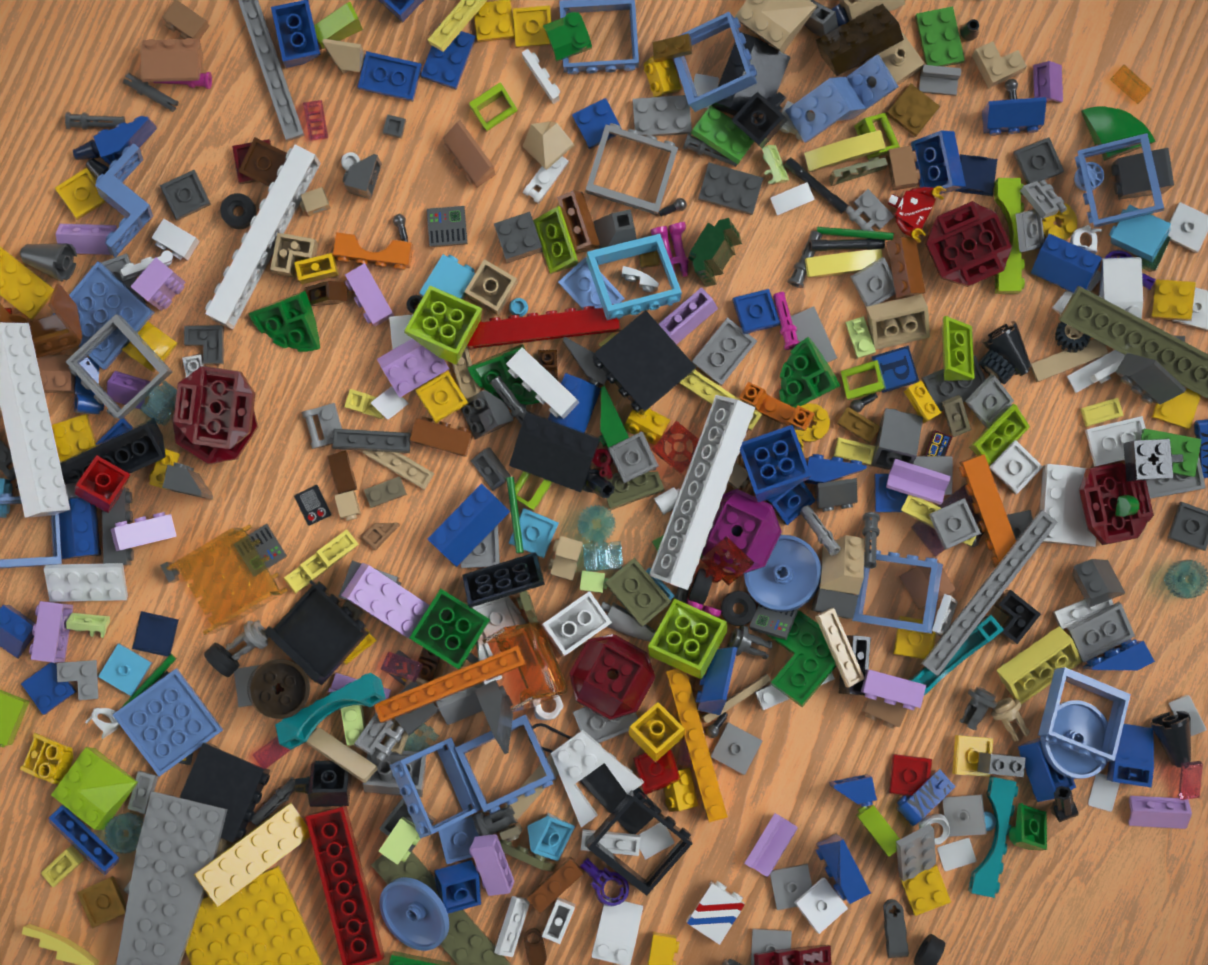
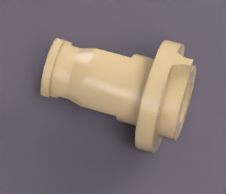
[991,697,1030,741]

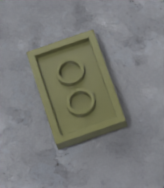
[605,558,672,627]

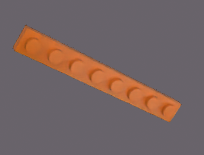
[374,646,526,723]

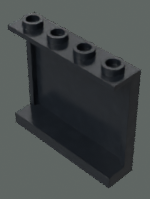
[592,310,697,415]
[264,580,369,685]
[179,742,270,843]

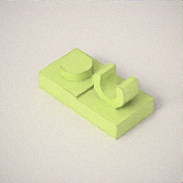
[762,145,789,184]
[845,316,876,359]
[66,613,110,638]

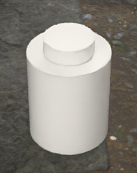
[654,487,680,515]

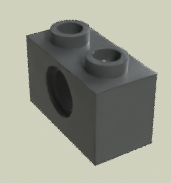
[978,752,1025,777]

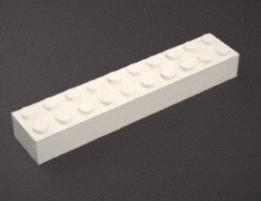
[205,145,321,330]
[0,322,70,518]
[649,395,755,590]

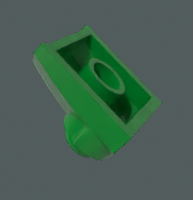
[543,12,592,62]
[1009,803,1047,851]

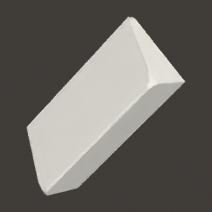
[1168,695,1207,736]

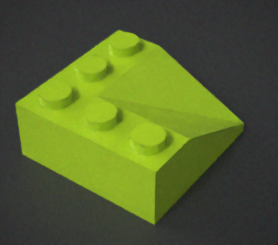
[404,285,482,365]
[648,599,727,680]
[51,747,138,830]

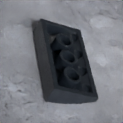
[580,763,656,834]

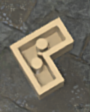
[972,41,1027,89]
[270,233,318,277]
[548,536,583,581]

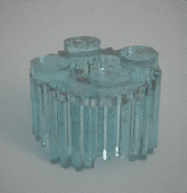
[140,381,177,426]
[577,505,616,544]
[583,541,623,571]
[1164,560,1208,599]
[105,812,144,854]

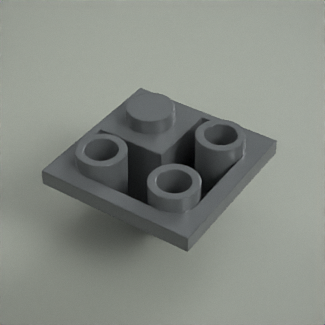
[593,209,637,249]
[461,390,514,439]

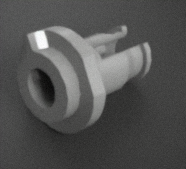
[226,620,268,660]

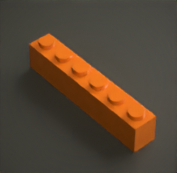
[958,454,1016,568]

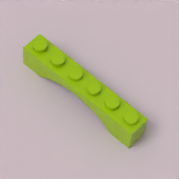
[994,178,1025,294]

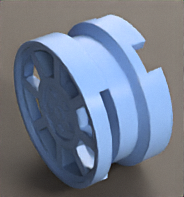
[1074,162,1104,191]

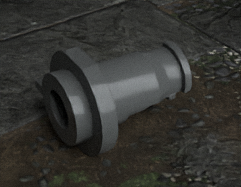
[727,625,772,659]
[959,687,997,730]
[472,805,518,836]

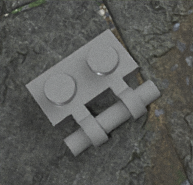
[1020,180,1067,219]
[845,189,894,231]
[354,712,404,762]

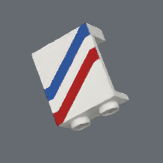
[686,881,745,945]

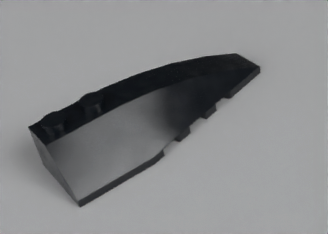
[60,418,166,485]

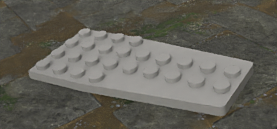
[116,791,228,965]

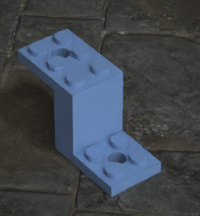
[785,55,899,143]
[95,143,153,258]

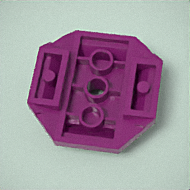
[702,489,782,575]

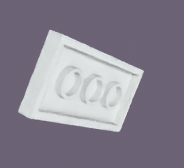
[44,563,128,602]

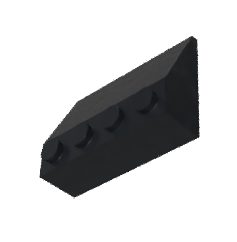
[712,32,790,123]
[509,411,601,492]
[462,552,545,608]

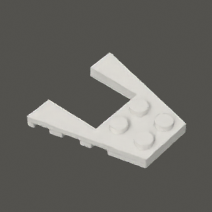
[471,596,553,686]
[551,730,644,827]

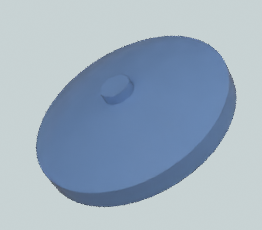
[744,535,821,612]
[1040,700,1108,779]
[379,877,449,951]

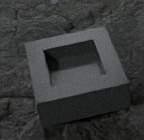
[383,114,406,139]
[160,562,180,583]

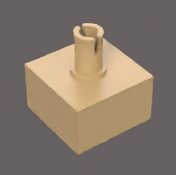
[869,33,925,85]

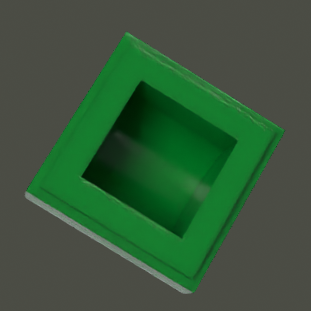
[1115,495,1140,517]

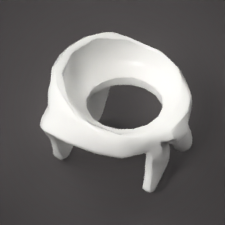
[1070,225,1102,254]
[534,690,564,720]
[85,708,120,739]
[919,814,950,845]

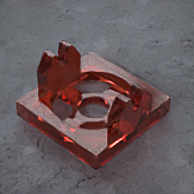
[652,420,699,474]
[701,536,754,586]

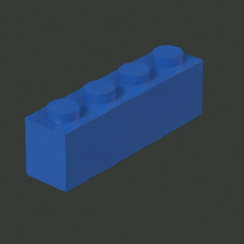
[48,805,119,876]

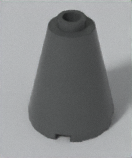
[20,243,77,281]

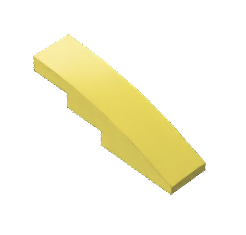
[804,130,886,172]
[805,249,883,278]
[901,495,980,547]
[284,530,359,594]
[22,924,99,965]

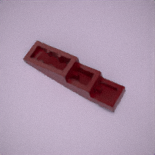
[754,945,832,965]

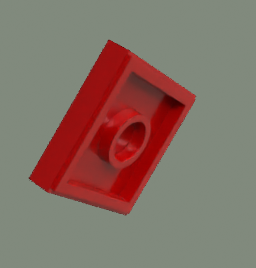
[633,749,681,795]
[889,754,932,796]

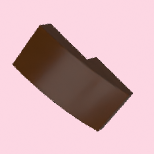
[538,350,558,381]
[328,450,357,494]
[413,647,440,682]

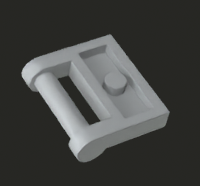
[301,403,342,449]

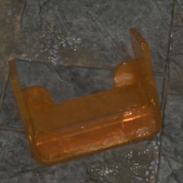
[482,622,567,712]

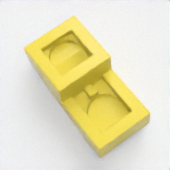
[344,389,384,420]

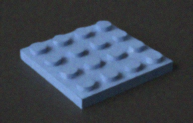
[53,261,155,370]
[113,668,223,777]

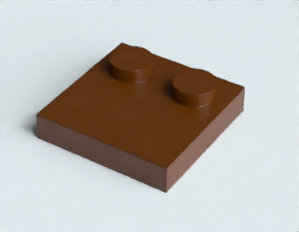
[238,137,287,187]

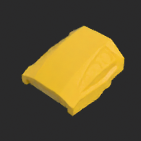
[121,321,178,373]
[20,733,74,784]

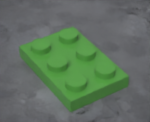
[915,6,965,67]
[691,105,754,164]
[1141,428,1201,477]

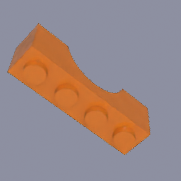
[333,232,413,270]

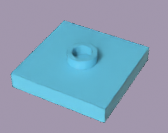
[509,508,559,558]
[98,643,152,696]

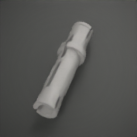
[800,505,841,556]

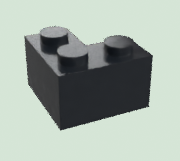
[994,590,1041,644]

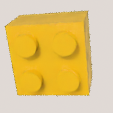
[629,702,685,762]

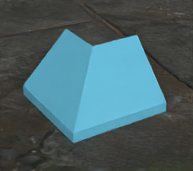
[527,813,575,861]

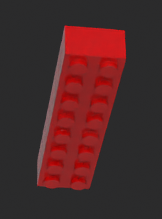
[305,806,385,965]

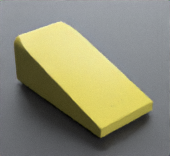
[41,846,84,888]

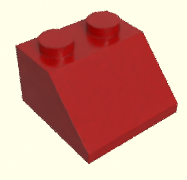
[75,455,131,513]

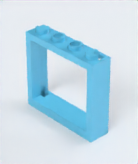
[586,234,682,320]

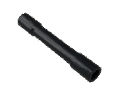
[784,157,849,214]
[808,238,885,251]

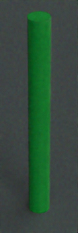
[817,227,894,240]
[506,477,524,554]
[120,654,177,709]

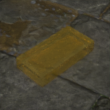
[1110,64,1152,104]

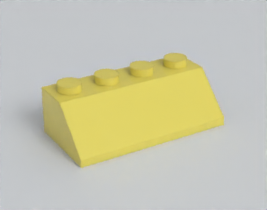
[996,626,1082,704]

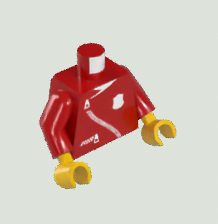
[888,186,946,243]

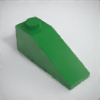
[598,386,629,448]

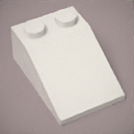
[1099,257,1143,319]
[540,591,612,657]
[592,897,643,965]

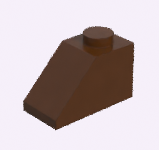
[305,281,348,306]

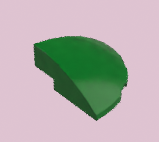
[1081,106,1156,161]
[248,291,320,352]
[779,337,841,408]
[467,344,540,405]

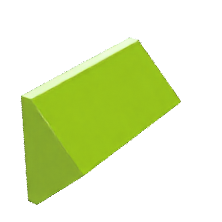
[533,206,578,274]
[942,316,974,381]
[969,404,1030,466]

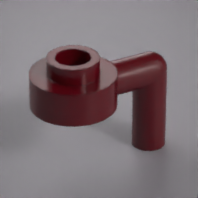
[593,449,613,480]

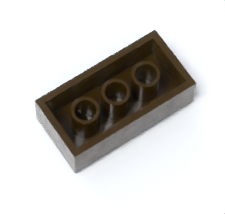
[816,4,904,76]

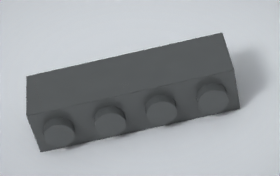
[102,487,134,565]

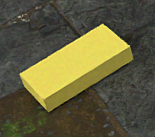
[1080,398,1124,427]
[833,437,876,465]

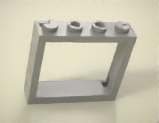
[585,123,678,215]
[66,314,173,419]

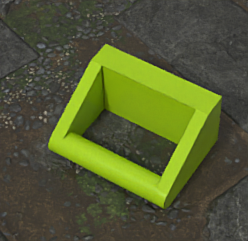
[469,82,518,132]
[854,113,900,160]
[841,360,886,400]
[515,471,553,511]

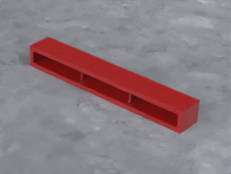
[468,304,621,349]

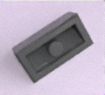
[471,447,511,491]

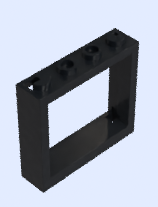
[586,790,693,896]

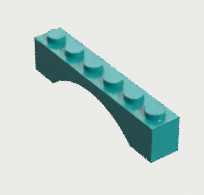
[909,615,1004,695]
[275,673,386,750]
[968,776,1018,898]

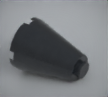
[982,321,1031,376]
[1151,711,1191,768]

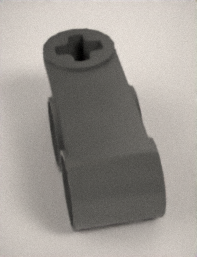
[883,899,909,958]

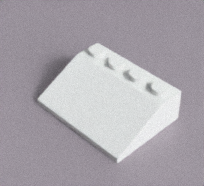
[1040,464,1096,547]

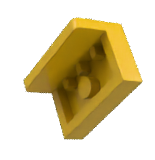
[643,56,682,97]
[904,381,941,423]
[624,409,671,446]
[149,449,180,490]
[664,768,698,812]

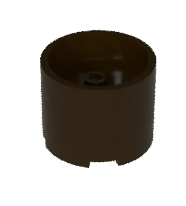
[247,659,310,719]

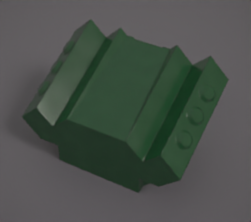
[688,218,742,287]

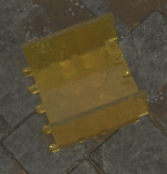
[166,524,288,635]

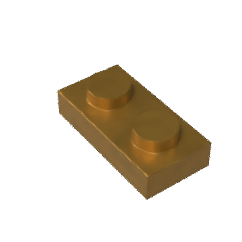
[652,34,692,62]
[837,407,880,443]

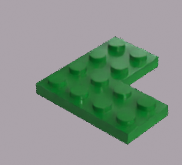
[766,610,837,707]

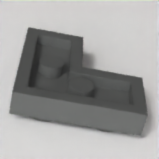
[184,325,224,364]

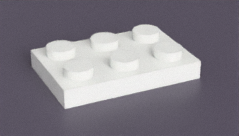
[1085,416,1146,467]

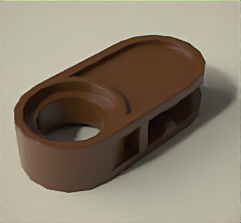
[524,928,547,965]

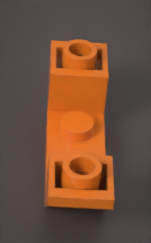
[739,382,815,431]

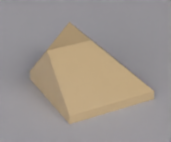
[323,39,365,75]
[523,121,575,170]

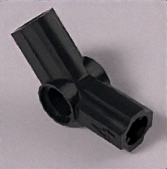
[582,469,615,498]
[1050,786,1079,822]

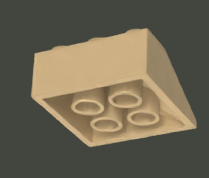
[735,0,817,53]

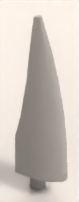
[601,602,656,642]

